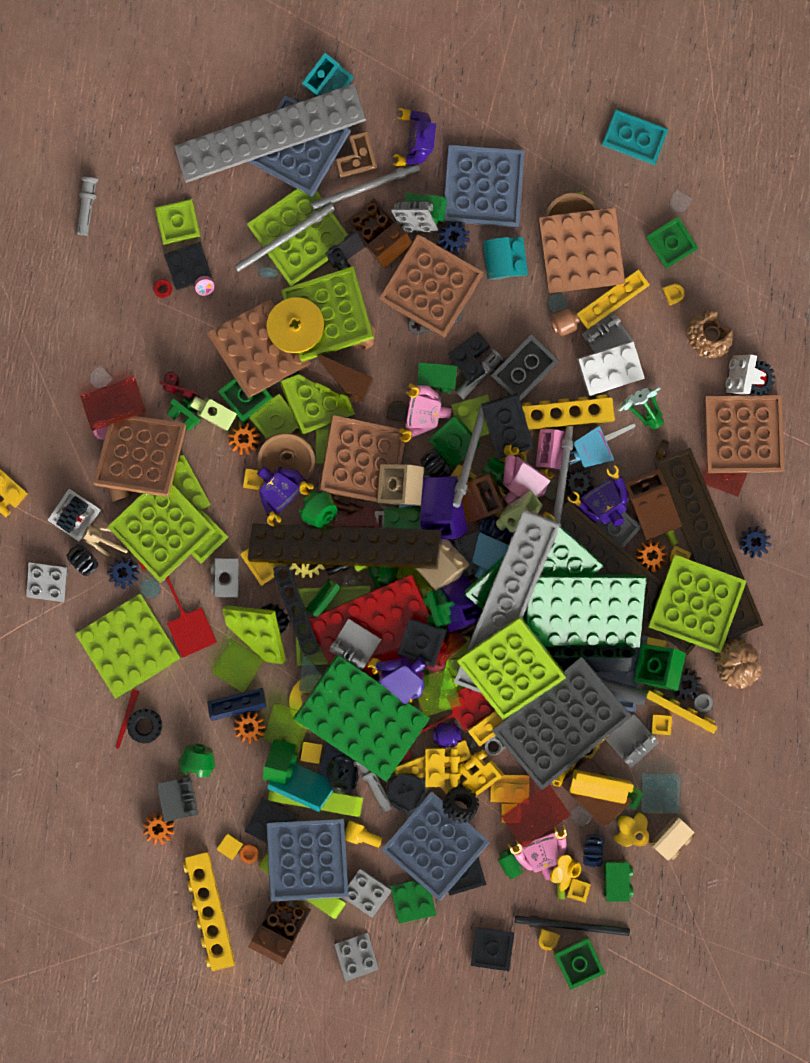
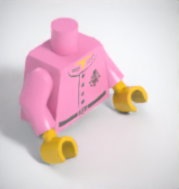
[399,383,451,442]
[503,444,554,504]
[508,825,567,881]

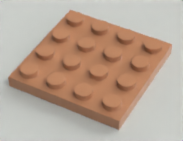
[539,207,625,293]
[379,234,484,339]
[207,299,311,398]
[704,395,784,473]
[93,413,186,497]
[318,415,405,506]

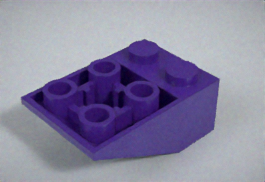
[420,476,468,539]
[437,574,482,632]

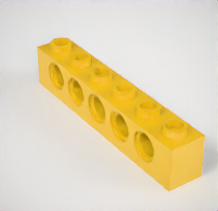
[521,395,615,430]
[183,851,236,971]

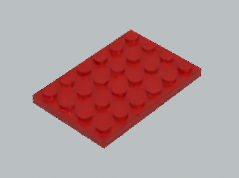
[309,574,445,676]

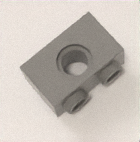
[211,559,239,598]

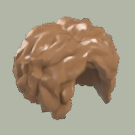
[686,310,734,358]
[715,639,762,689]

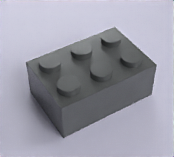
[491,334,559,402]

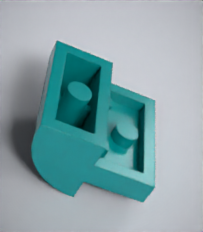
[302,53,354,97]
[483,237,528,280]

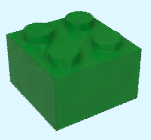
[218,378,273,423]
[634,644,686,691]
[603,859,633,902]
[553,936,606,990]

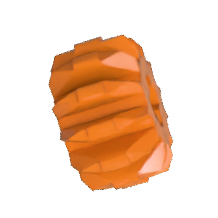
[228,423,260,455]
[635,540,668,572]
[233,712,266,744]
[142,812,175,845]

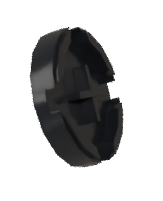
[327,755,358,794]
[387,773,425,812]

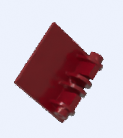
[159,371,199,399]

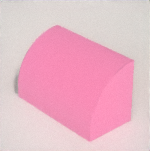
[536,429,565,470]

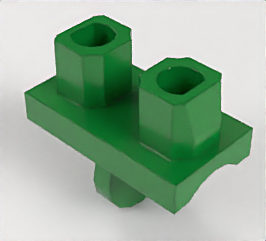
[166,397,202,431]
[481,456,510,492]
[423,589,454,627]

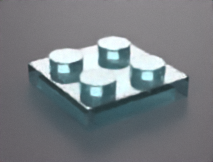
[641,774,681,813]

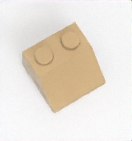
[377,464,424,505]
[416,539,470,590]
[650,815,694,861]

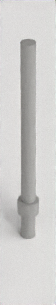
[311,164,419,210]
[234,203,335,272]
[452,405,485,507]
[553,426,574,523]

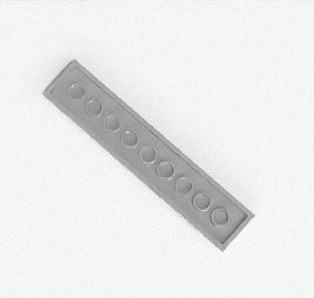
[174,84,366,183]
[454,509,561,693]

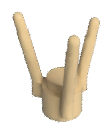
[83,523,128,557]

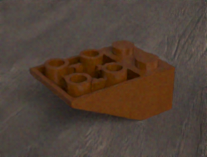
[345,198,413,268]
[625,469,682,541]
[462,471,506,524]
[248,900,311,965]

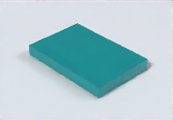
[602,109,669,166]
[268,764,333,812]

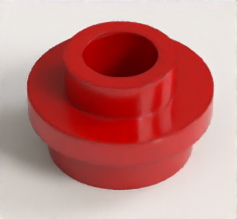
[153,279,173,298]

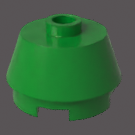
[299,490,337,528]
[178,743,216,777]

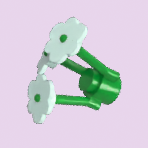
[617,386,664,430]

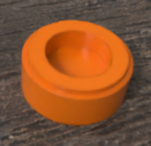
[239,844,259,864]

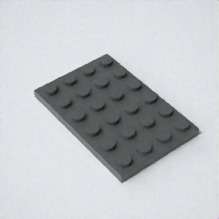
[492,656,632,790]

